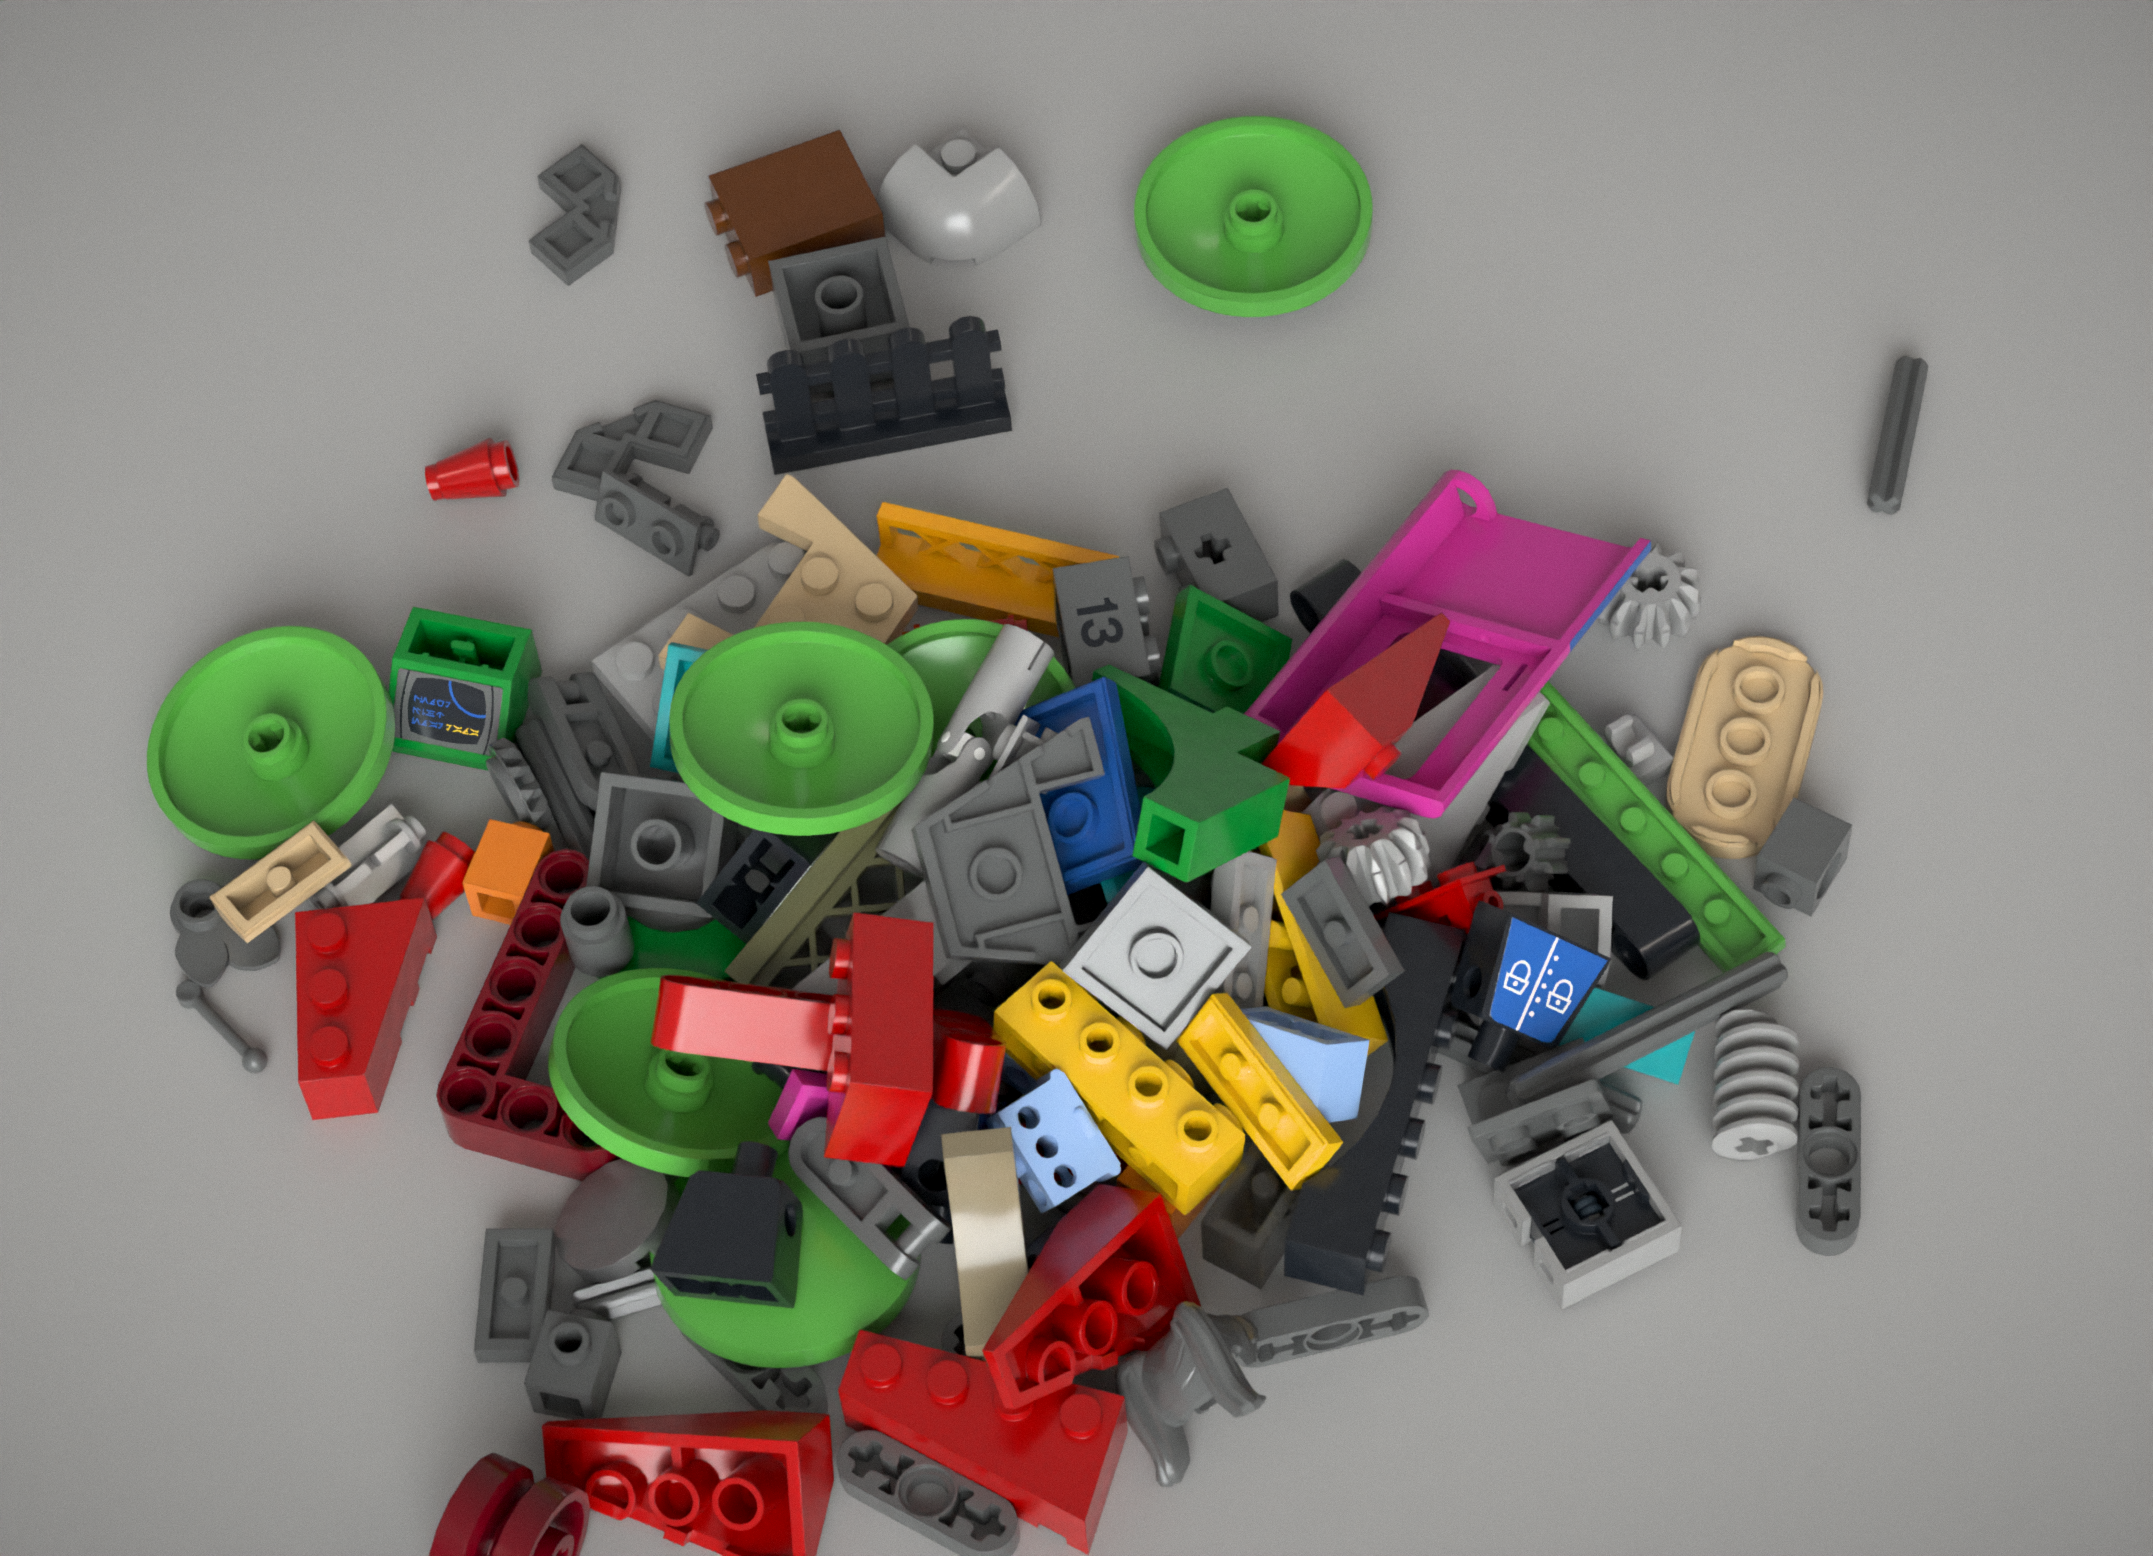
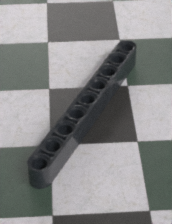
[1290,559,1700,980]

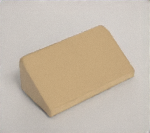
[210,821,352,943]

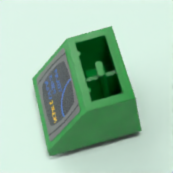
[388,607,543,771]

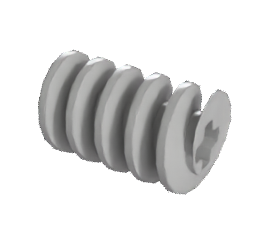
[1712,1010,1799,1161]

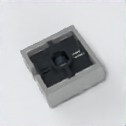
[1493,1120,1682,1310]

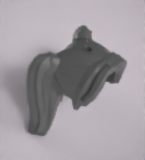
[1115,1301,1266,1487]

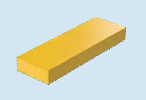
[1176,993,1343,1190]

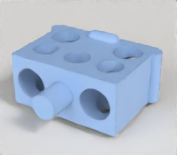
[984,1069,1121,1213]

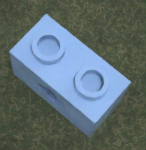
[1211,1006,1370,1123]

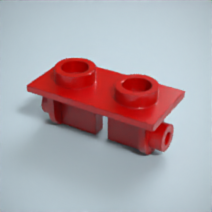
[1373,861,1506,934]

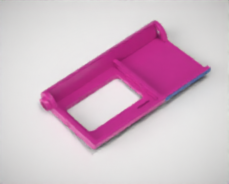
[1244,469,1651,819]

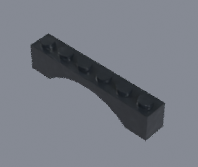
[1284,912,1466,1295]

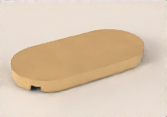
[1665,636,1823,859]

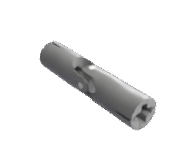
[875,624,1055,879]

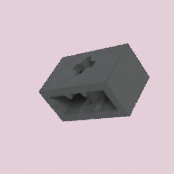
[1154,487,1279,622]

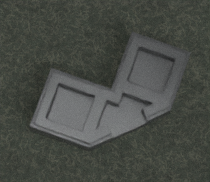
[528,144,621,286]
[552,400,713,501]

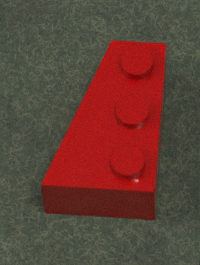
[295,897,437,1120]
[824,913,934,1167]

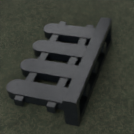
[756,316,1012,475]

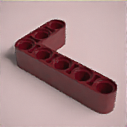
[436,849,622,1182]

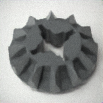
[485,738,552,831]

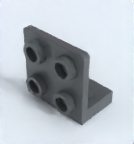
[1457,1037,1613,1166]

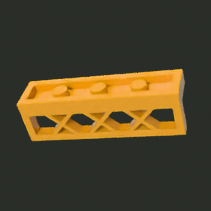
[876,502,1119,638]

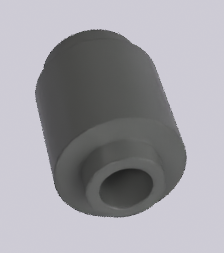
[560,886,635,977]

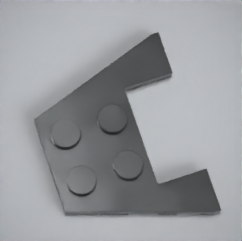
[911,717,1105,966]

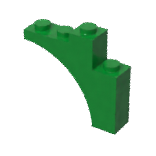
[1091,664,1290,883]

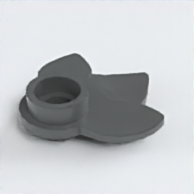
[170,879,281,988]

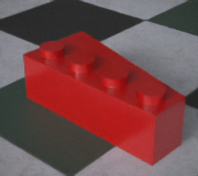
[838,1329,1128,1555]

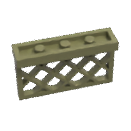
[725,802,906,987]

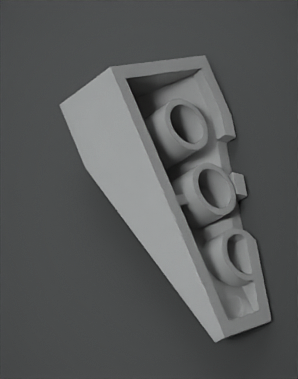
[1301,664,1550,909]

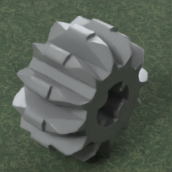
[1598,542,1702,651]
[1316,807,1432,907]

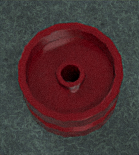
[429,1452,590,1556]

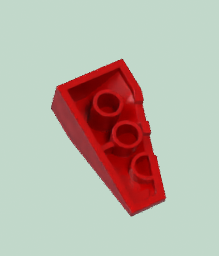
[1261,612,1450,789]
[982,1184,1201,1410]
[542,1410,834,1556]

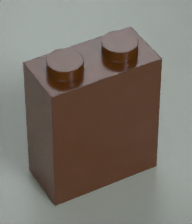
[704,130,886,297]

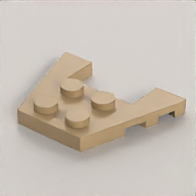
[658,474,918,670]

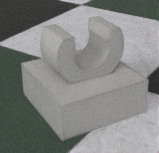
[1599,713,1673,787]

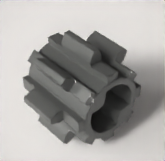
[1486,812,1571,892]

